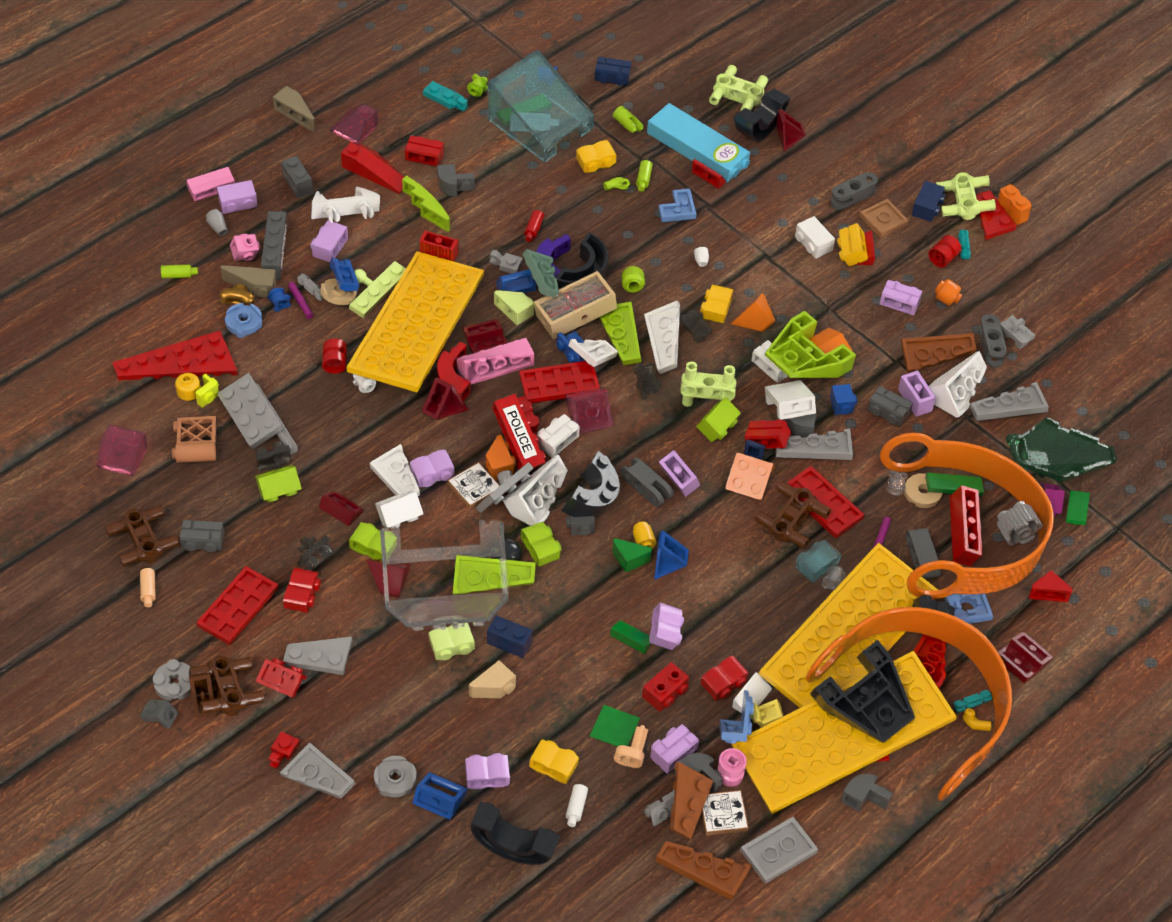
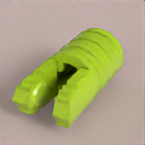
[613,106,644,133]

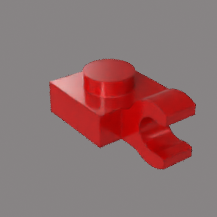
[269,732,300,769]

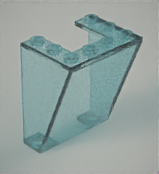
[488,50,594,162]

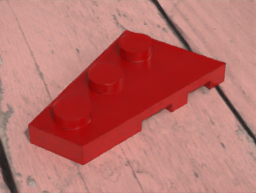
[976,190,1017,240]

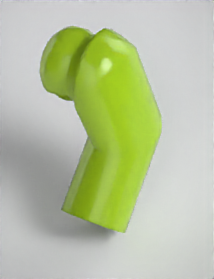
[603,177,630,191]

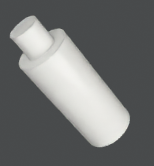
[566,784,588,827]

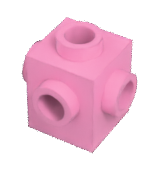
[230,234,260,261]

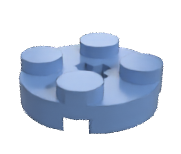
[225,303,262,338]

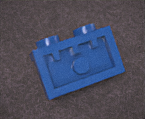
[556,331,586,363]

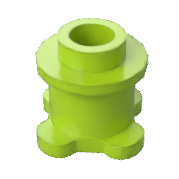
[467,74,488,97]

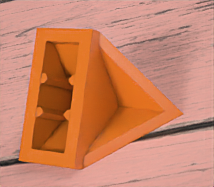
[731,293,775,332]

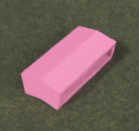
[187,167,235,201]

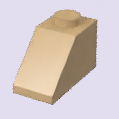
[469,661,516,698]

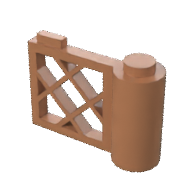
[172,416,216,463]

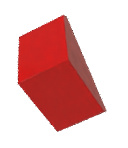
[1028,570,1072,602]

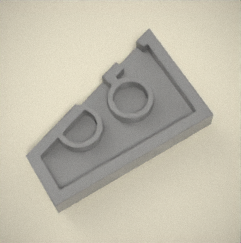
[280,743,356,799]

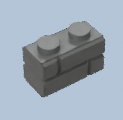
[281,156,313,198]
[867,386,913,427]
[180,520,224,552]

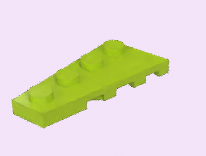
[599,302,641,365]
[452,555,536,596]

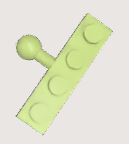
[349,261,406,319]

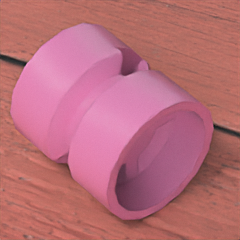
[717,748,746,787]

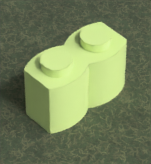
[429,622,475,660]

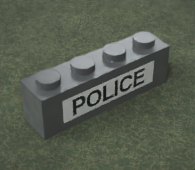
[261,211,288,280]

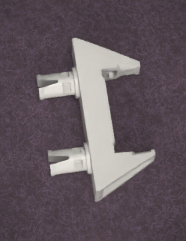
[311,187,380,223]

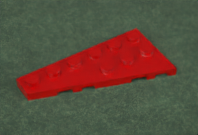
[112,331,238,380]

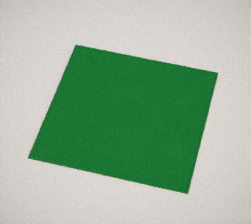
[590,705,640,747]

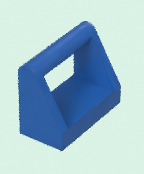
[496,269,536,293]
[412,772,468,820]

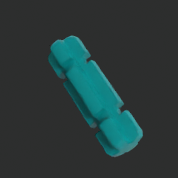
[958,229,971,260]
[953,690,992,713]

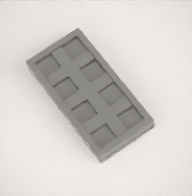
[217,373,284,450]

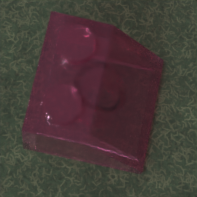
[565,387,613,434]
[97,424,148,477]

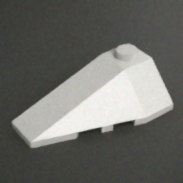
[928,351,987,418]
[503,455,568,526]

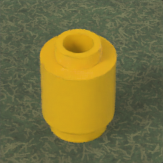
[633,522,657,549]

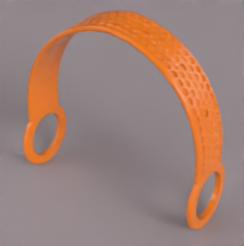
[880,433,1054,599]
[806,607,1012,801]

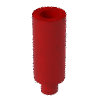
[524,210,544,242]

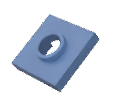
[944,594,993,624]

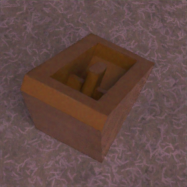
[189,673,216,718]

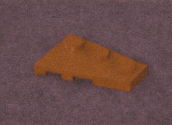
[670,762,713,839]

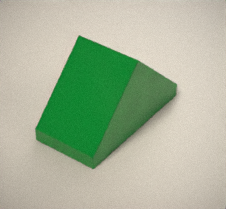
[612,538,652,573]

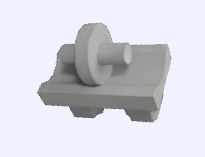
[1000,315,1035,349]

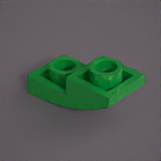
[1066,490,1090,525]

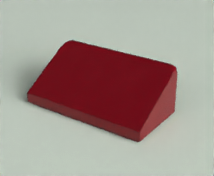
[319,491,364,526]

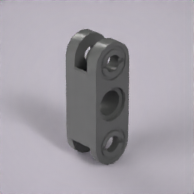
[830,172,878,210]
[978,314,1006,368]
[620,457,674,507]

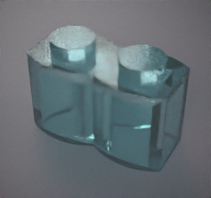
[795,540,842,583]

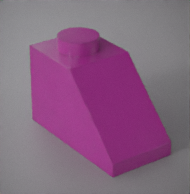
[1040,483,1065,516]

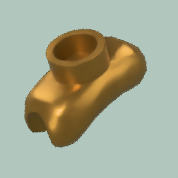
[220,284,255,306]

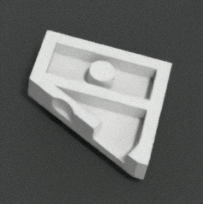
[568,339,618,367]

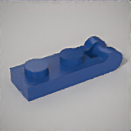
[330,258,359,292]

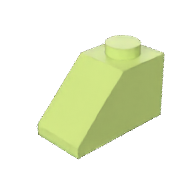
[494,290,534,325]

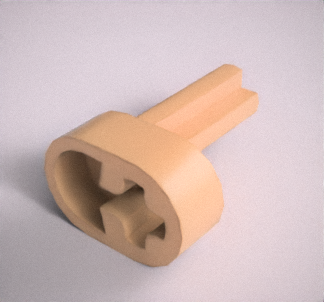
[614,725,648,768]

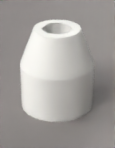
[694,247,709,267]

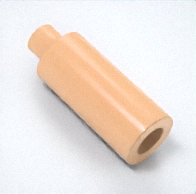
[140,568,156,607]

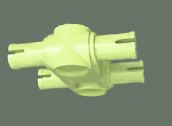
[709,65,768,111]
[936,173,995,220]
[680,362,736,406]

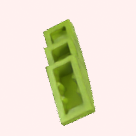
[402,176,450,232]

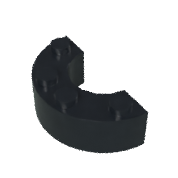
[733,88,790,141]
[556,232,608,289]
[561,451,620,518]
[470,801,560,865]

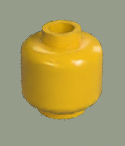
[175,373,201,401]

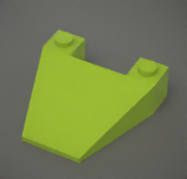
[765,311,856,378]

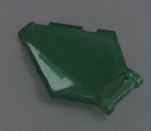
[1006,417,1117,482]

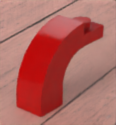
[437,342,471,402]

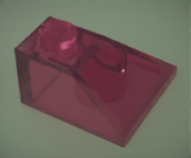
[330,103,378,143]

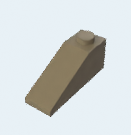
[273,86,315,132]
[221,265,277,297]

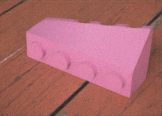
[457,338,534,385]

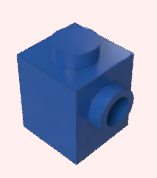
[830,384,857,415]

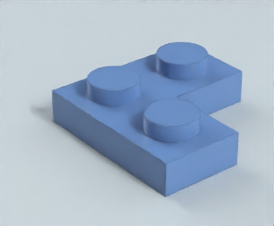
[658,189,697,222]

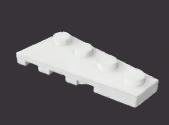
[644,301,680,374]

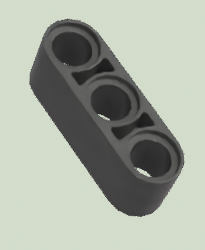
[906,528,941,579]

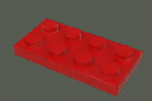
[519,361,600,404]
[787,466,865,539]
[196,566,279,645]

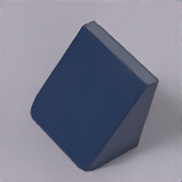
[744,440,765,460]

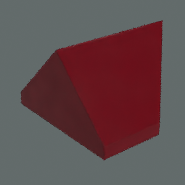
[776,109,806,152]
[421,378,468,420]
[366,559,411,598]

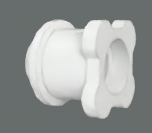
[353,374,376,393]

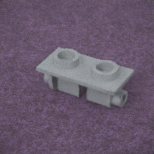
[644,790,675,826]

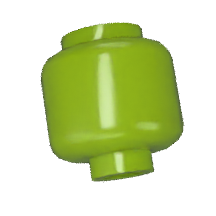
[621,266,645,293]

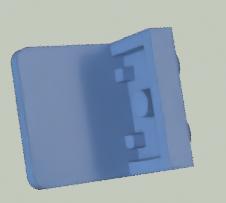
[719,690,754,743]

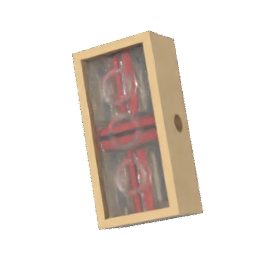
[534,271,617,339]

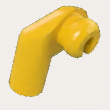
[963,709,991,731]

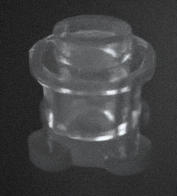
[887,471,908,496]
[822,566,846,591]

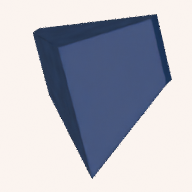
[654,531,689,580]

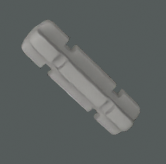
[297,274,324,301]

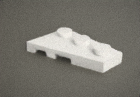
[370,444,420,496]

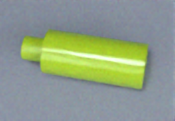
[636,160,653,191]
[161,265,198,278]

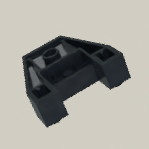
[810,640,915,743]

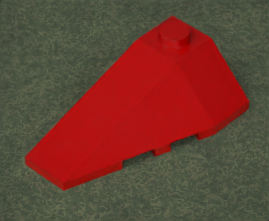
[341,142,404,194]
[914,634,946,689]

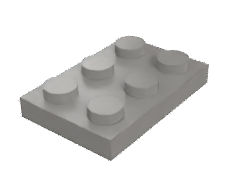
[740,817,818,884]

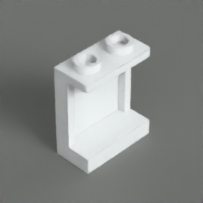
[765,380,816,420]

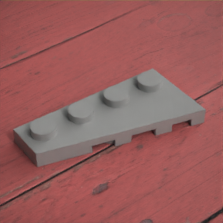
[970,382,1049,421]
[775,428,853,460]

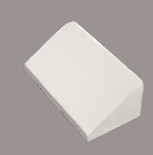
[732,672,772,717]

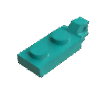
[423,81,468,111]

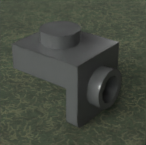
[566,515,595,535]
[139,700,178,729]

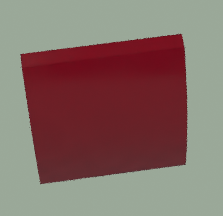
[462,319,508,354]
[998,631,1053,684]

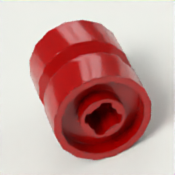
[928,235,962,268]
[322,339,347,374]

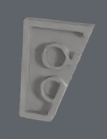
[476,462,533,514]
[283,637,352,675]

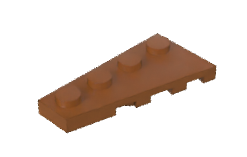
[900,333,977,374]
[655,841,752,900]

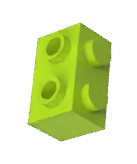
[696,397,741,442]
[255,465,302,502]

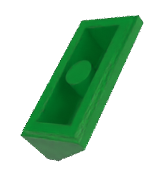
[610,620,652,655]

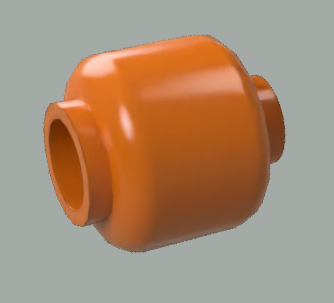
[934,279,962,306]

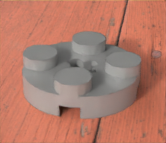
[153,659,191,701]
[374,756,417,797]

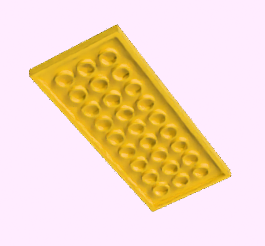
[347,251,484,392]
[758,543,938,708]
[731,651,956,814]

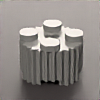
[997,501,1043,546]

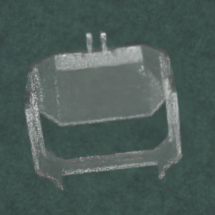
[380,520,509,631]

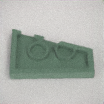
[523,249,559,298]

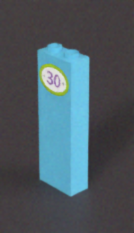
[647,103,750,183]

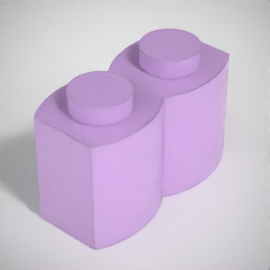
[410,450,455,487]
[649,602,684,650]
[465,753,510,789]

